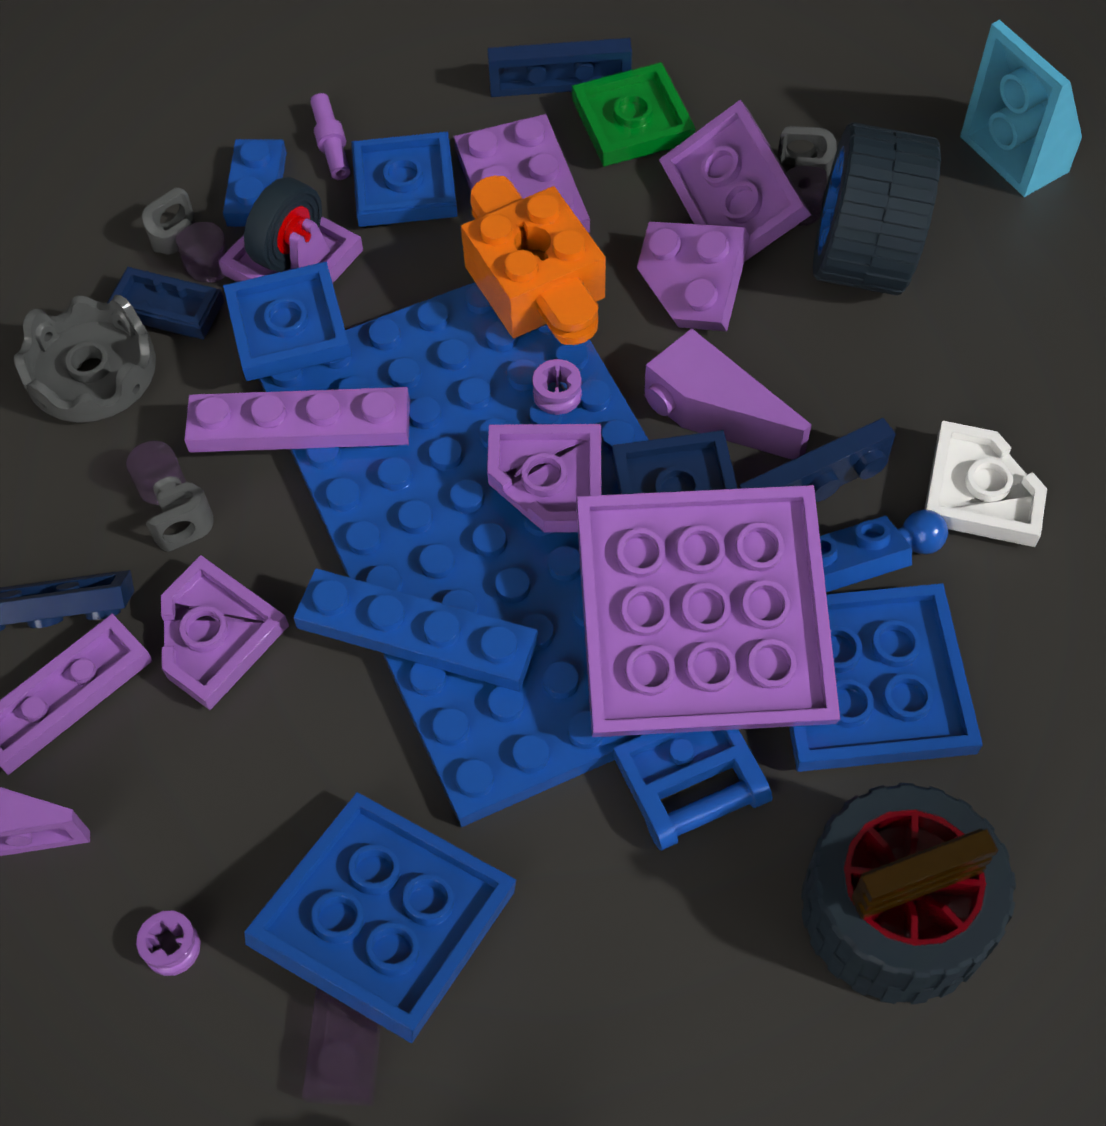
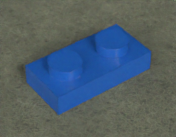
[223,139,287,227]

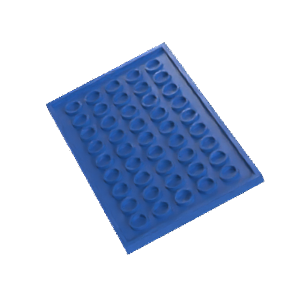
[259,282,649,827]

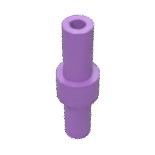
[310,93,350,180]

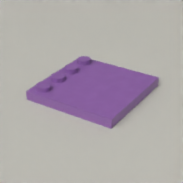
[576,485,840,737]

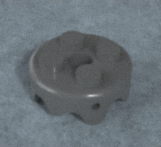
[14,295,156,423]

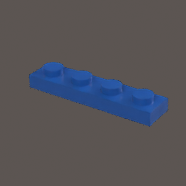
[293,568,538,692]

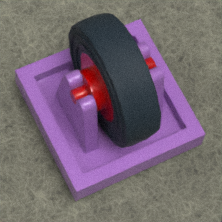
[218,177,363,283]

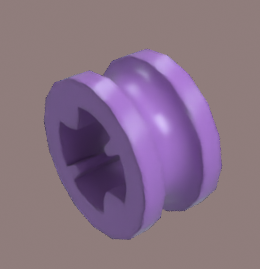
[532,359,582,415]
[136,911,201,976]

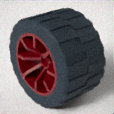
[801,783,1016,1005]

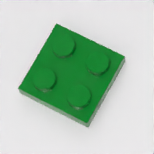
[572,62,696,167]

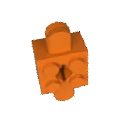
[461,176,606,345]

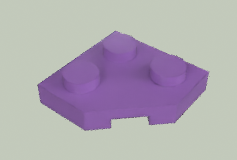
[637,222,750,331]
[487,424,601,533]
[161,555,289,710]

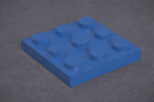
[789,583,983,772]
[244,792,516,1044]

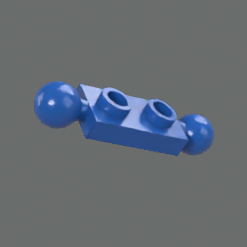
[820,509,948,592]

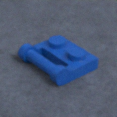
[613,729,772,851]

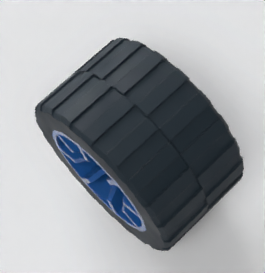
[813,122,941,296]

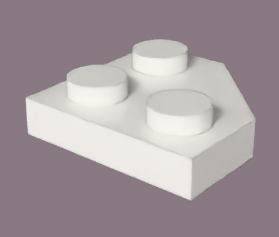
[924,421,1047,547]

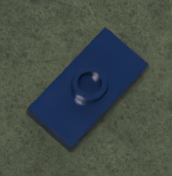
[107,267,225,340]

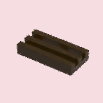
[851,828,999,919]

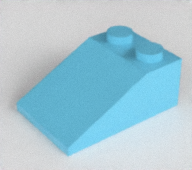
[960,20,1082,197]

